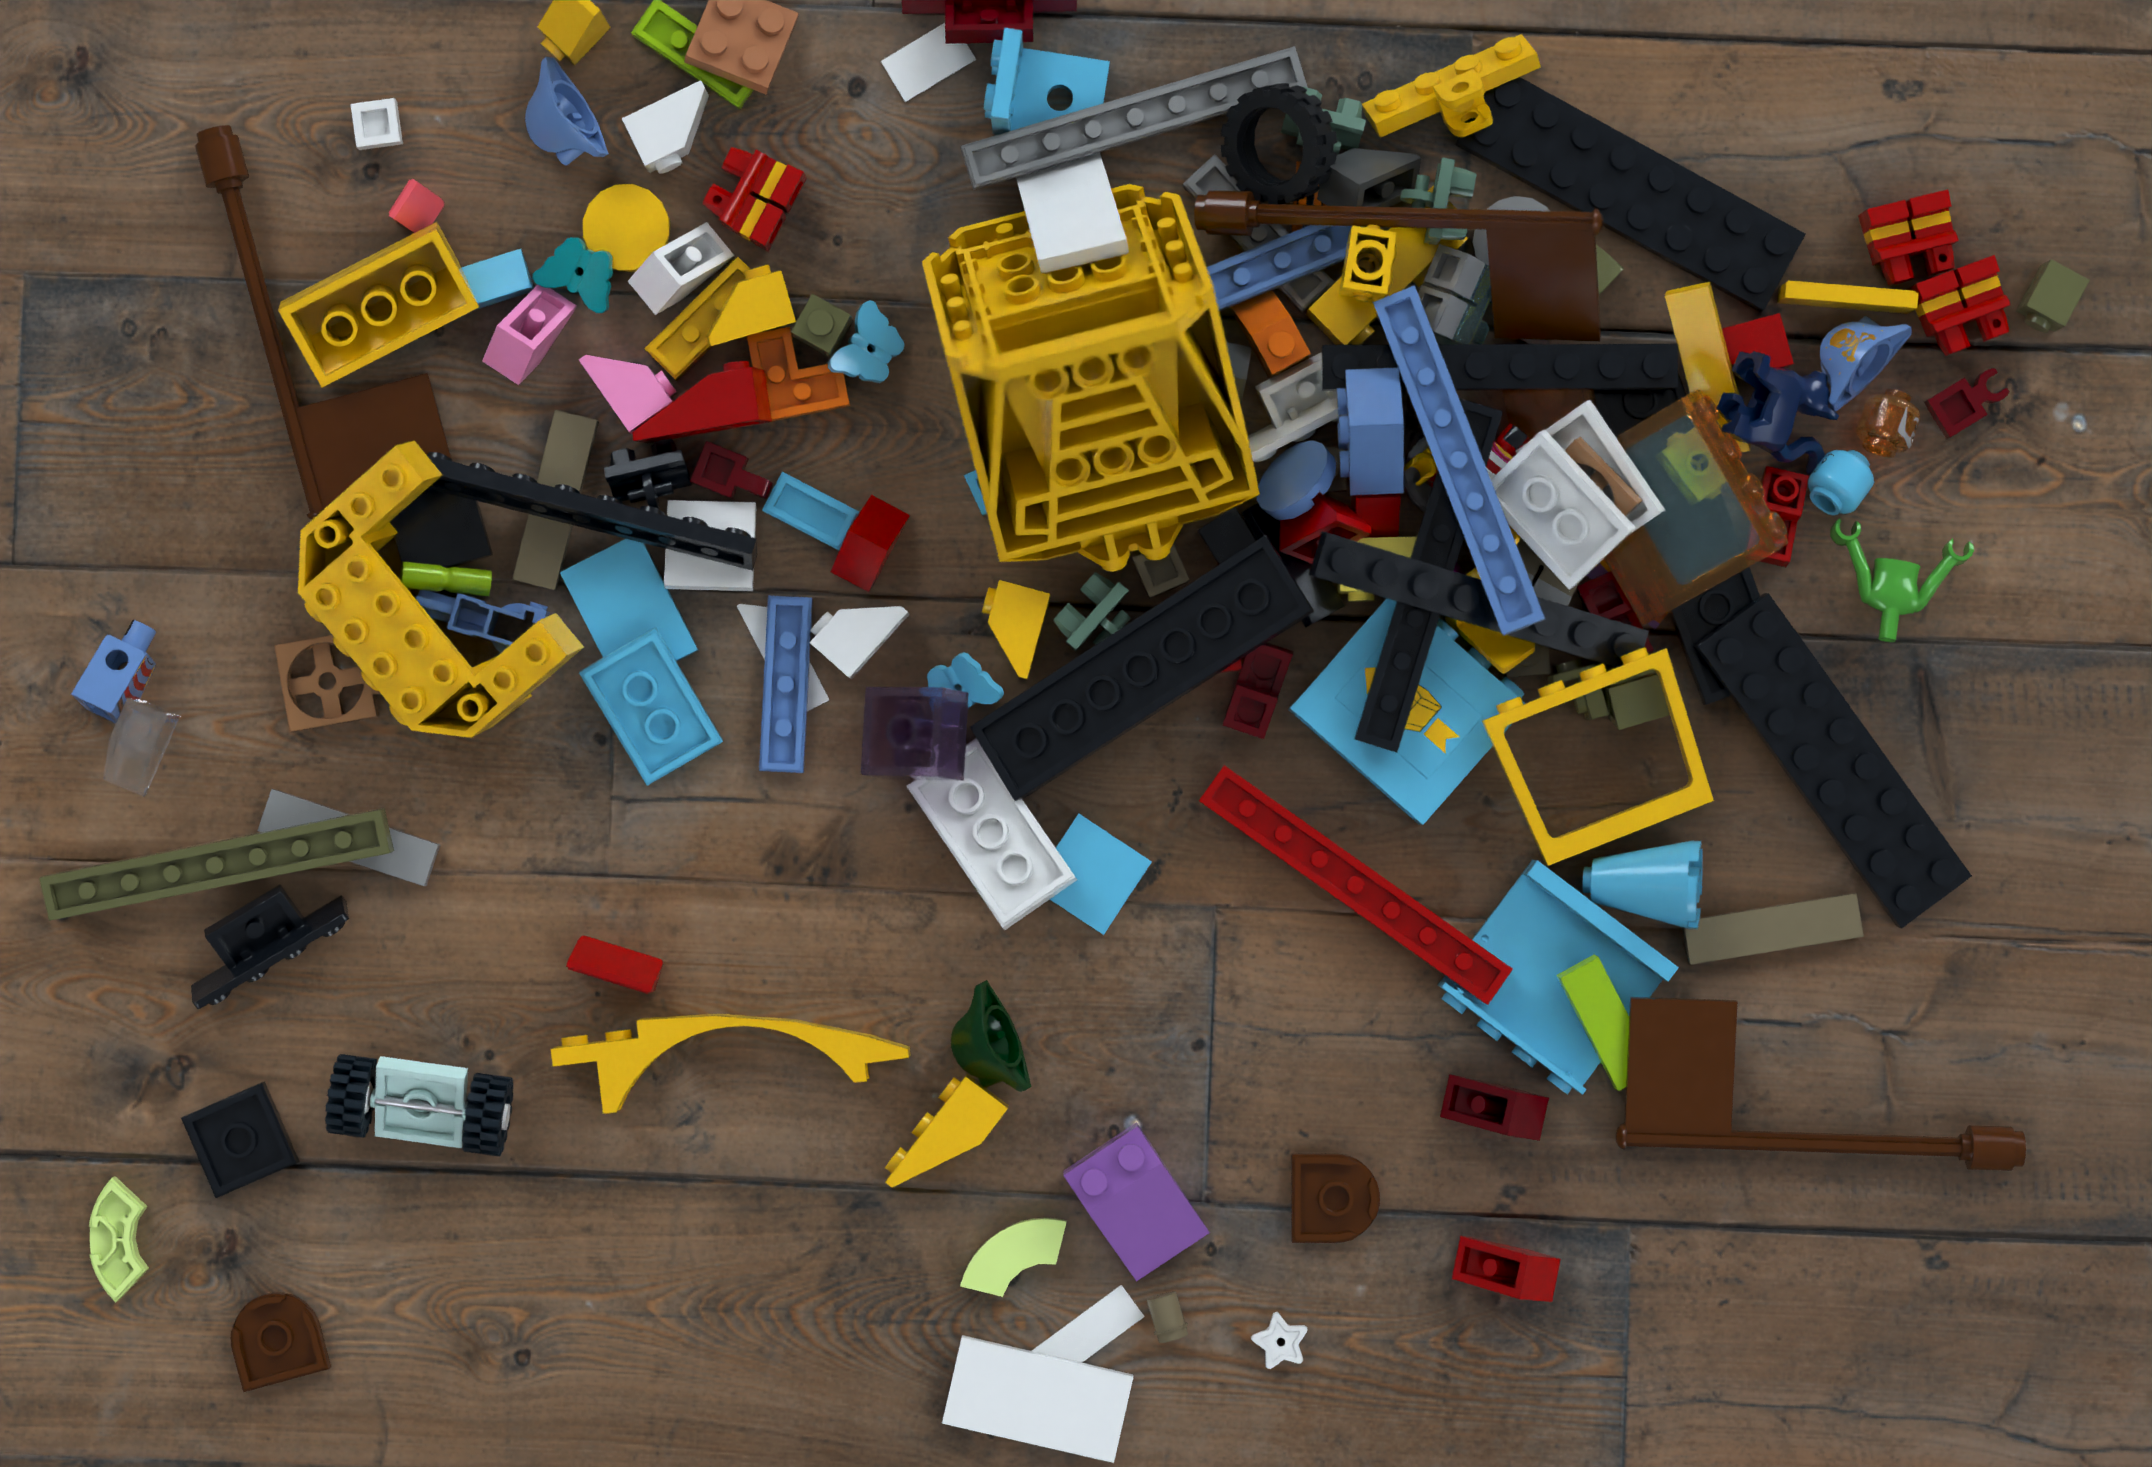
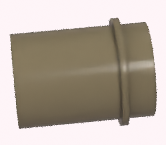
[1147,1291,1188,1343]

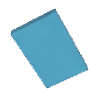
[560,539,699,662]
[579,627,723,786]

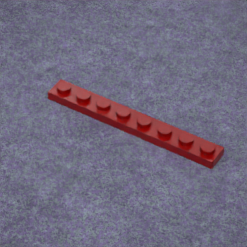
[1199,765,1513,1005]

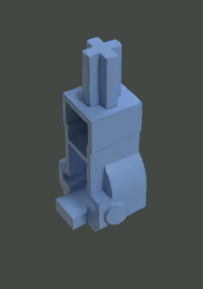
[416,590,550,653]

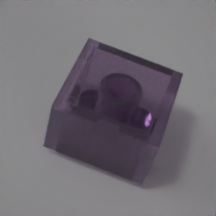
[861,687,969,781]

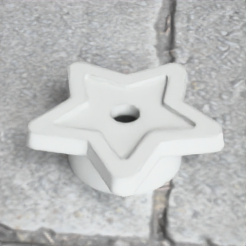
[1251,1312,1308,1369]

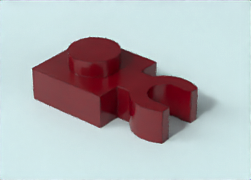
[1924,368,2010,439]

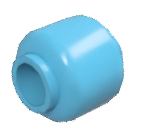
[1808,449,1874,515]

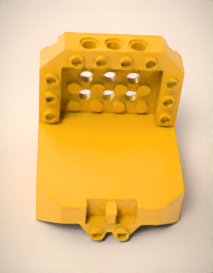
[922,184,1260,572]

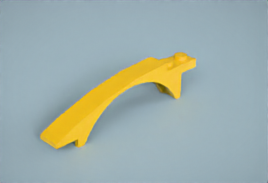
[551,1014,911,1114]

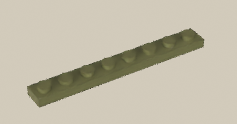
[39,808,394,921]

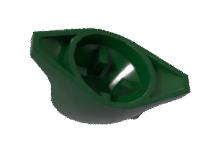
[951,980,1031,1092]

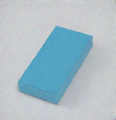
[762,472,860,551]

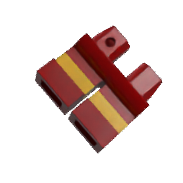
[702,147,807,252]
[1858,189,1959,286]
[1907,255,2011,356]

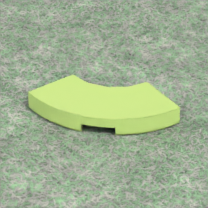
[89,1176,149,1303]
[960,1218,1067,1297]

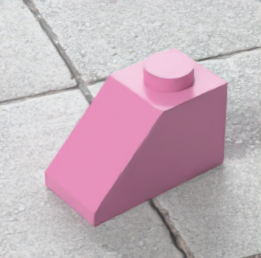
[482,284,577,385]
[579,355,677,434]

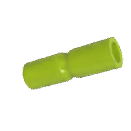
[400,562,492,597]

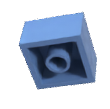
[1337,368,1404,496]

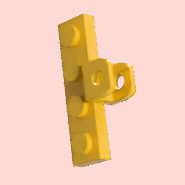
[1362,34,1541,138]

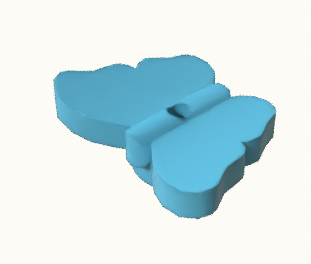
[828,300,905,383]
[927,652,1004,728]

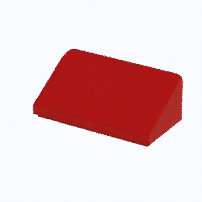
[566,936,663,994]

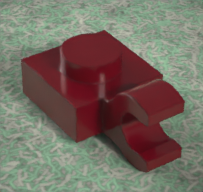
[690,441,774,499]

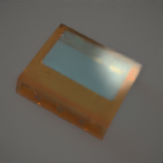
[1604,389,1789,626]

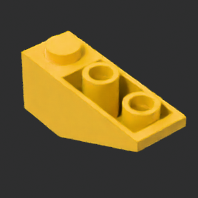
[885,1074,1009,1188]

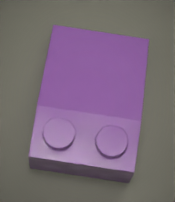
[1063,1122,1210,1282]

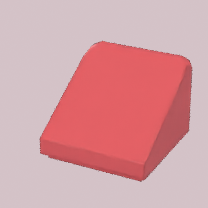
[389,179,445,233]

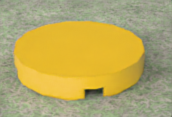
[583,184,670,272]

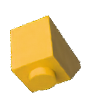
[537,0,611,65]
[706,264,796,346]
[982,580,1051,680]

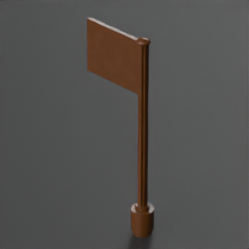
[195,125,452,520]
[1194,190,1603,342]
[1616,997,2026,1171]

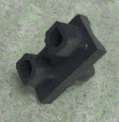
[604,438,692,510]

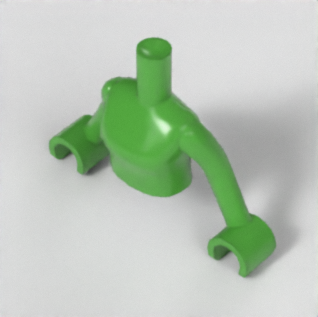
[1830,518,1974,642]

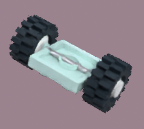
[325,1054,514,1156]

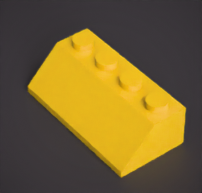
[278,222,479,388]

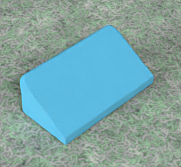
[461,248,534,311]

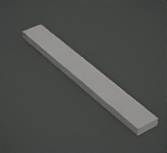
[960,46,1308,190]

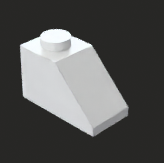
[622,80,709,174]
[628,222,735,315]
[810,606,910,679]

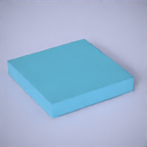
[1050,813,1152,935]

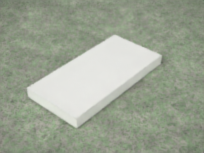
[1016,152,1129,273]
[907,738,1077,930]
[942,1335,1133,1463]

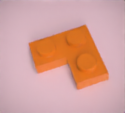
[747,327,851,421]

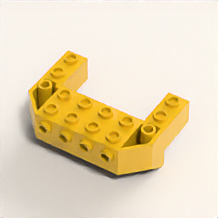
[298,441,584,738]

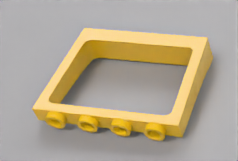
[1482,647,1714,866]

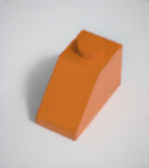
[1230,290,1311,379]

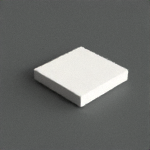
[664,500,757,591]

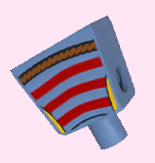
[71,620,156,728]

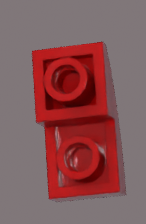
[1744,466,1809,567]

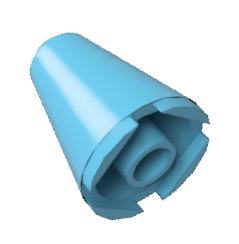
[1583,841,1703,929]

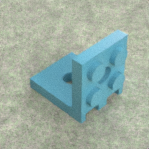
[984,28,1110,135]

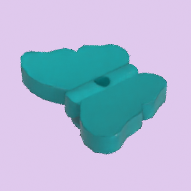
[532,237,613,313]

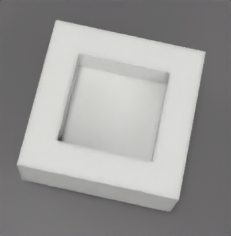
[351,98,403,150]

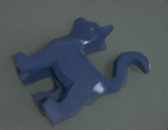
[1716,351,1839,475]

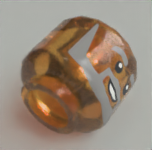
[1856,389,1921,458]

